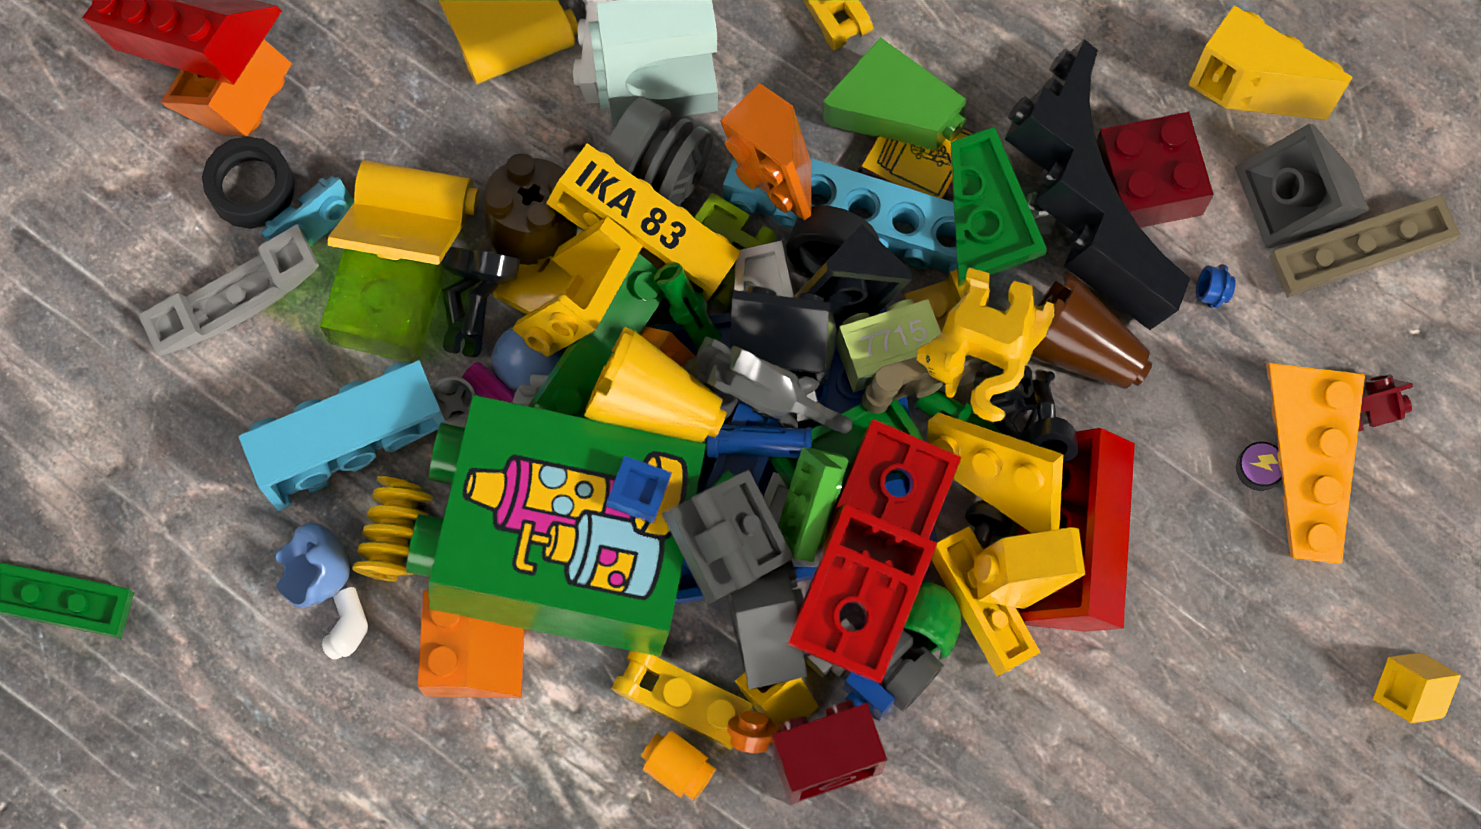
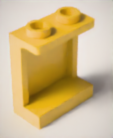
[513,216,643,357]

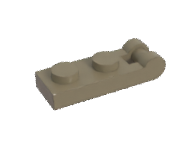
[862,355,986,414]

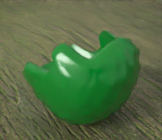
[904,581,962,660]

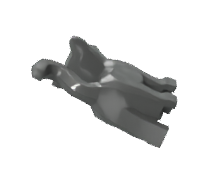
[690,336,852,434]

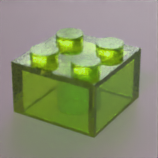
[320,249,443,363]

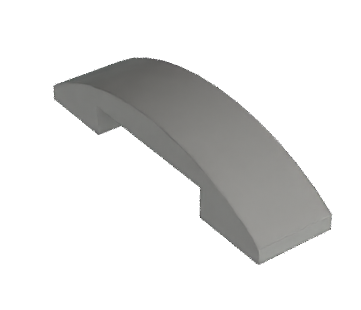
[138,225,319,356]

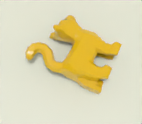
[917,268,1054,422]

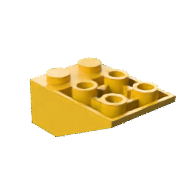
[1188,5,1353,120]

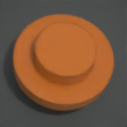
[727,711,777,753]

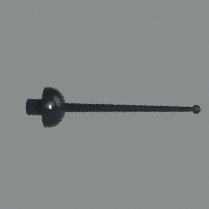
[965,371,1055,548]

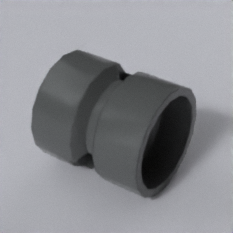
[881,628,944,712]

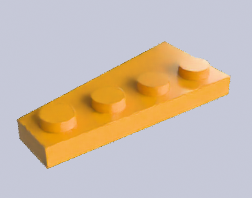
[1266,363,1365,564]

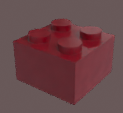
[1096,111,1214,228]
[771,700,888,805]

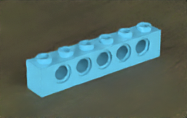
[723,157,957,275]

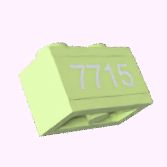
[836,299,941,393]

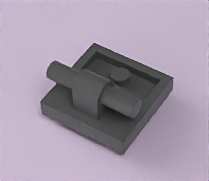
[662,470,794,604]

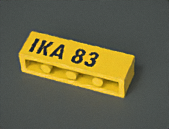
[546,143,742,302]

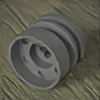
[604,96,713,207]

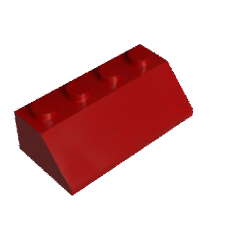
[82,0,282,85]
[1016,428,1135,632]

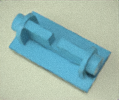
[261,176,354,246]

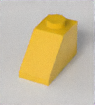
[973,528,1085,609]

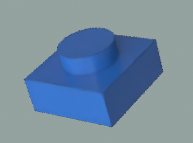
[606,456,672,523]
[843,673,895,721]

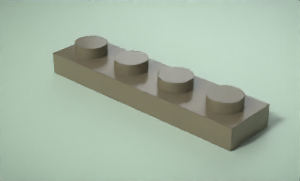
[1269,194,1461,298]

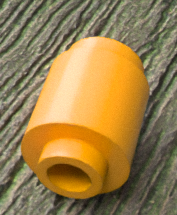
[641,730,716,801]

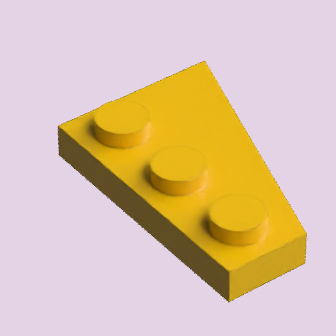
[928,412,1063,533]

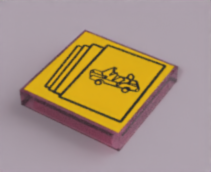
[858,127,975,200]

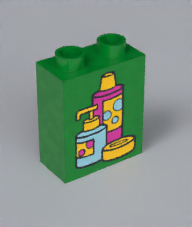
[406,395,706,657]

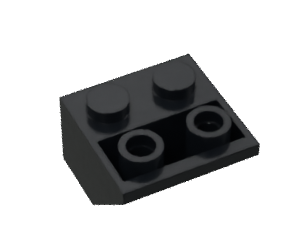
[730,286,838,386]

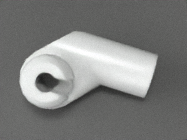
[322,587,368,659]

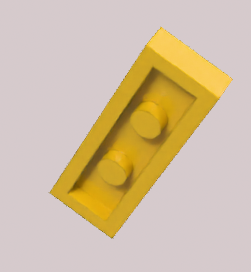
[931,526,1041,677]

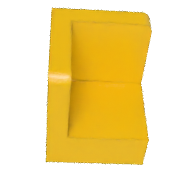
[1372,653,1461,723]

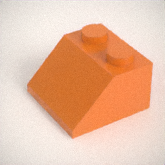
[161,39,292,137]
[418,590,525,698]

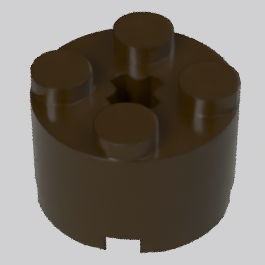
[484,153,577,265]

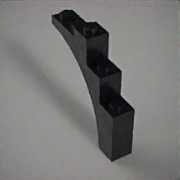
[1005,39,1190,330]

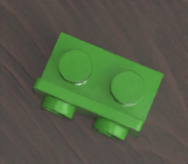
[778,447,848,562]

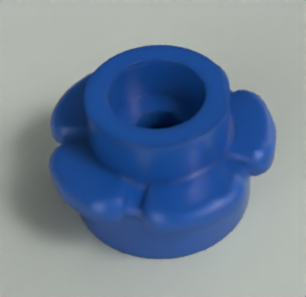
[1196,264,1236,308]

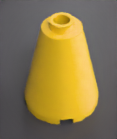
[584,327,727,443]

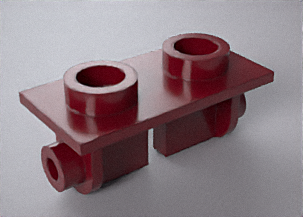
[1358,374,1413,432]

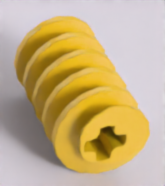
[352,476,434,582]

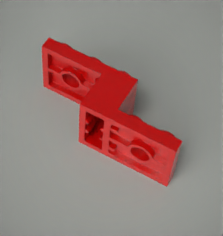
[786,419,962,683]

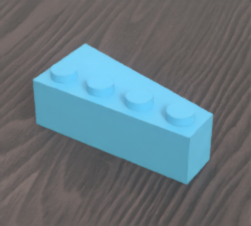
[238,360,447,511]

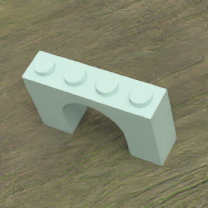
[589,0,718,125]

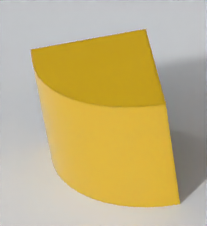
[735,672,819,733]

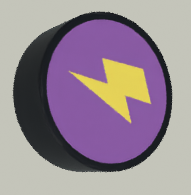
[1236,441,1282,491]

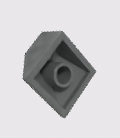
[1234,123,1369,248]

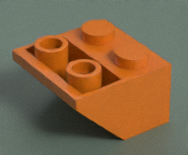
[720,83,811,221]

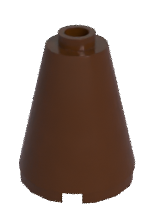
[1031,271,1152,389]

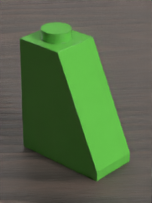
[823,37,967,150]

